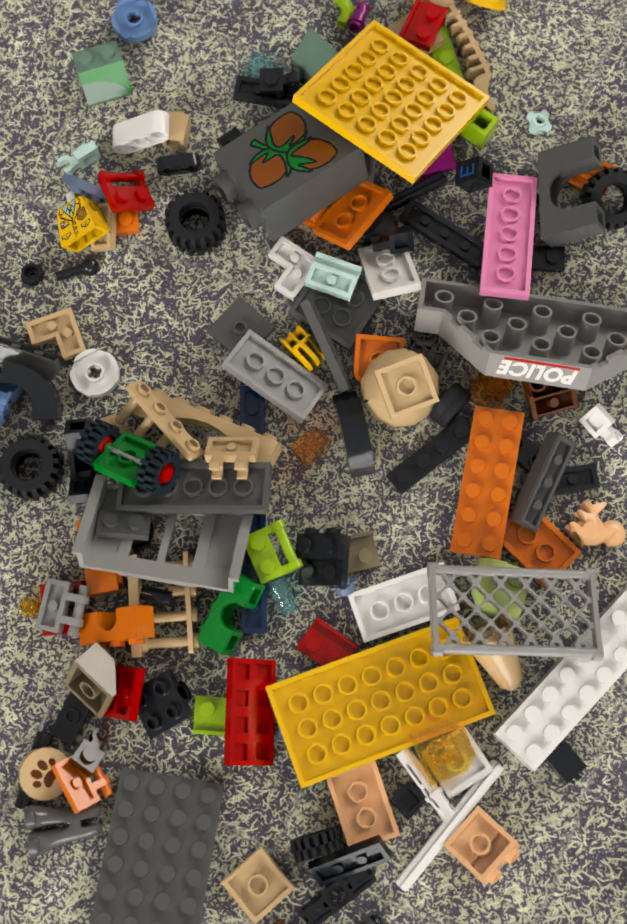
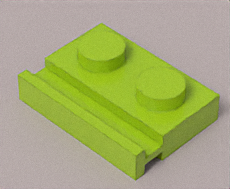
[192,696,226,736]

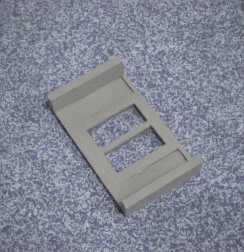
[71,474,254,593]

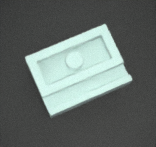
[304,251,362,302]

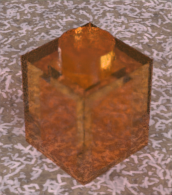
[290,427,330,469]

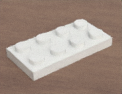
[347,562,461,643]

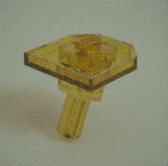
[410,721,475,786]

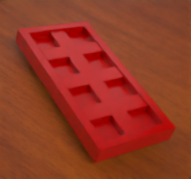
[224,658,276,766]

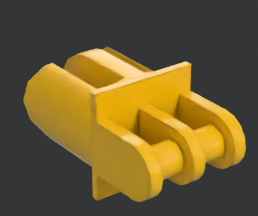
[279,324,325,372]

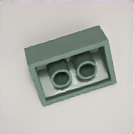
[291,28,338,83]

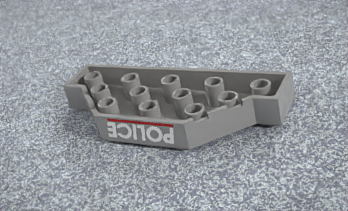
[414,277,627,391]

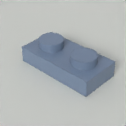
[61,173,107,203]

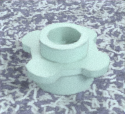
[526,110,552,134]

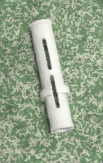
[396,747,457,822]

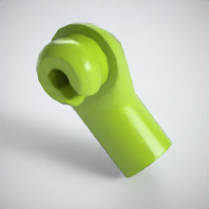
[334,0,354,28]

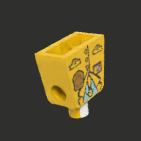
[57,191,110,253]

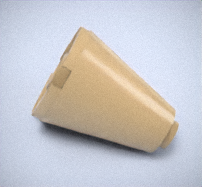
[462,615,524,691]

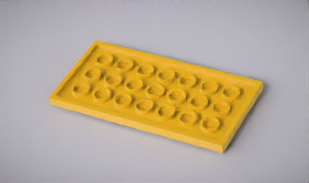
[265,617,496,789]

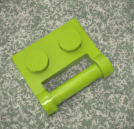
[246,519,304,585]

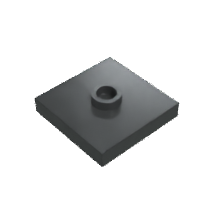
[206,296,275,353]

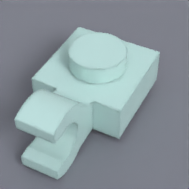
[57,140,101,175]

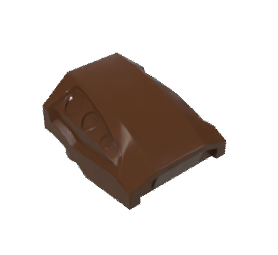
[521,381,579,421]

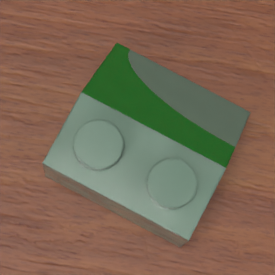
[72,40,133,107]

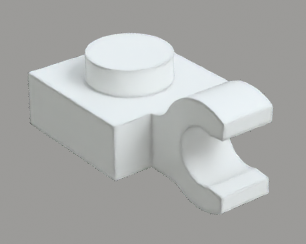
[579,403,624,448]

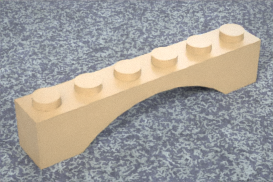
[133,388,282,469]

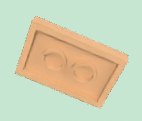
[326,761,400,846]

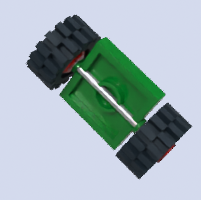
[76,419,182,497]

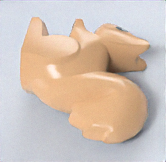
[564,500,626,548]

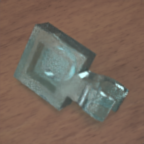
[244,51,286,79]

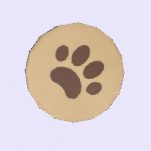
[18,747,67,801]

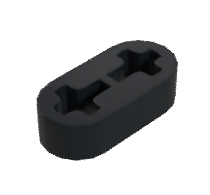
[156,153,202,176]

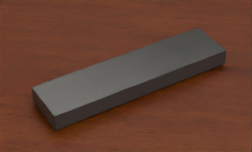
[300,299,354,393]

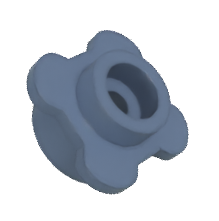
[329,575,359,596]

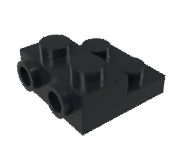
[295,528,351,587]

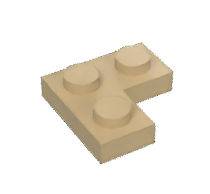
[25,307,87,361]

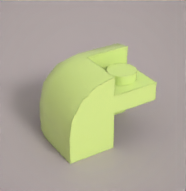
[471,558,527,620]

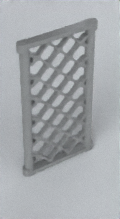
[426,562,604,661]

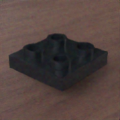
[138,669,194,740]

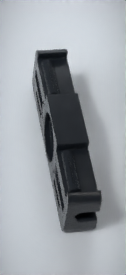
[299,868,376,924]

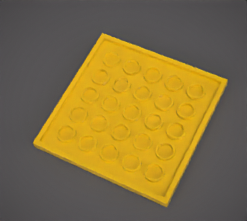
[292,20,490,184]

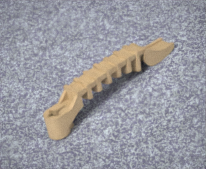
[407,0,496,114]

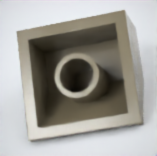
[64,642,116,719]

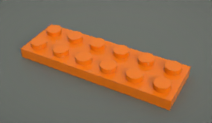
[450,405,525,560]

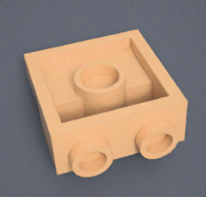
[443,806,521,886]

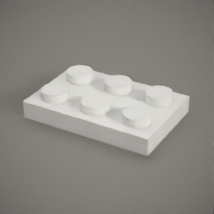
[357,245,421,301]

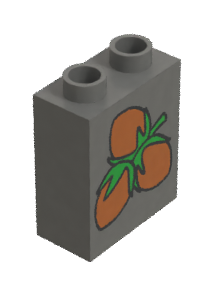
[212,102,369,241]

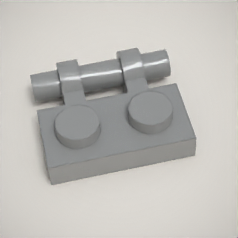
[35,578,90,637]

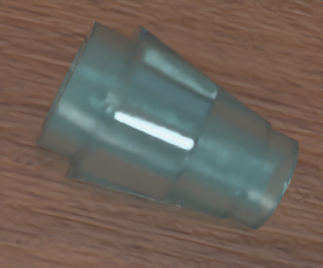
[267,576,297,616]

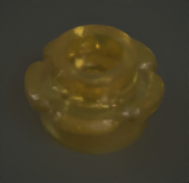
[17,598,41,617]

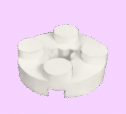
[70,348,120,398]

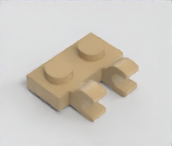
[204,437,260,479]

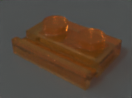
[469,372,516,409]

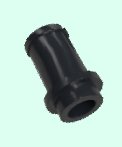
[139,584,173,608]

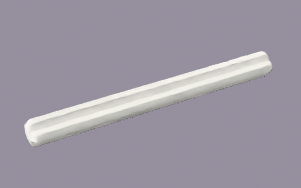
[395,760,504,891]

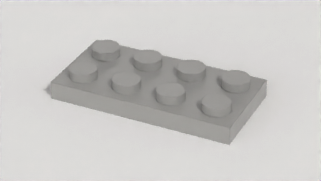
[221,329,329,424]

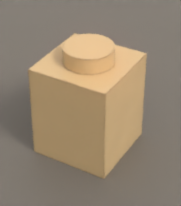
[162,111,192,151]

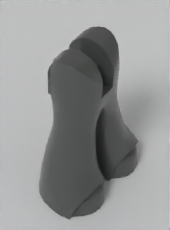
[24,805,103,858]

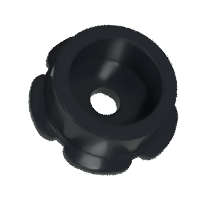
[21,263,45,287]

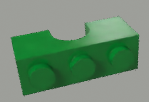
[197,573,266,656]

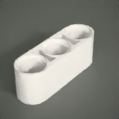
[112,110,170,154]

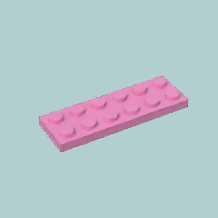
[479,173,538,301]

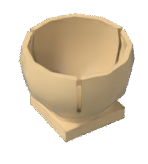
[360,348,439,428]

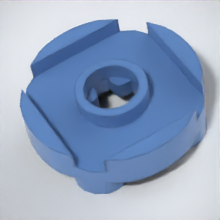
[111,0,158,44]

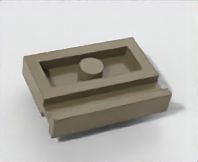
[348,530,381,575]

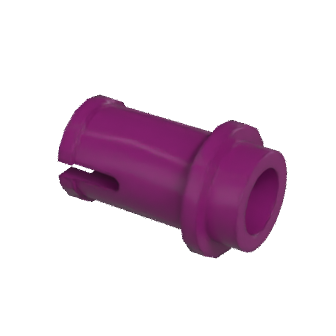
[348,1,371,33]

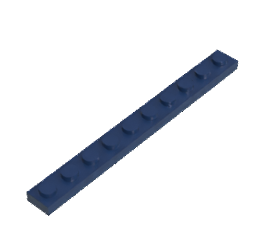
[240,386,267,634]

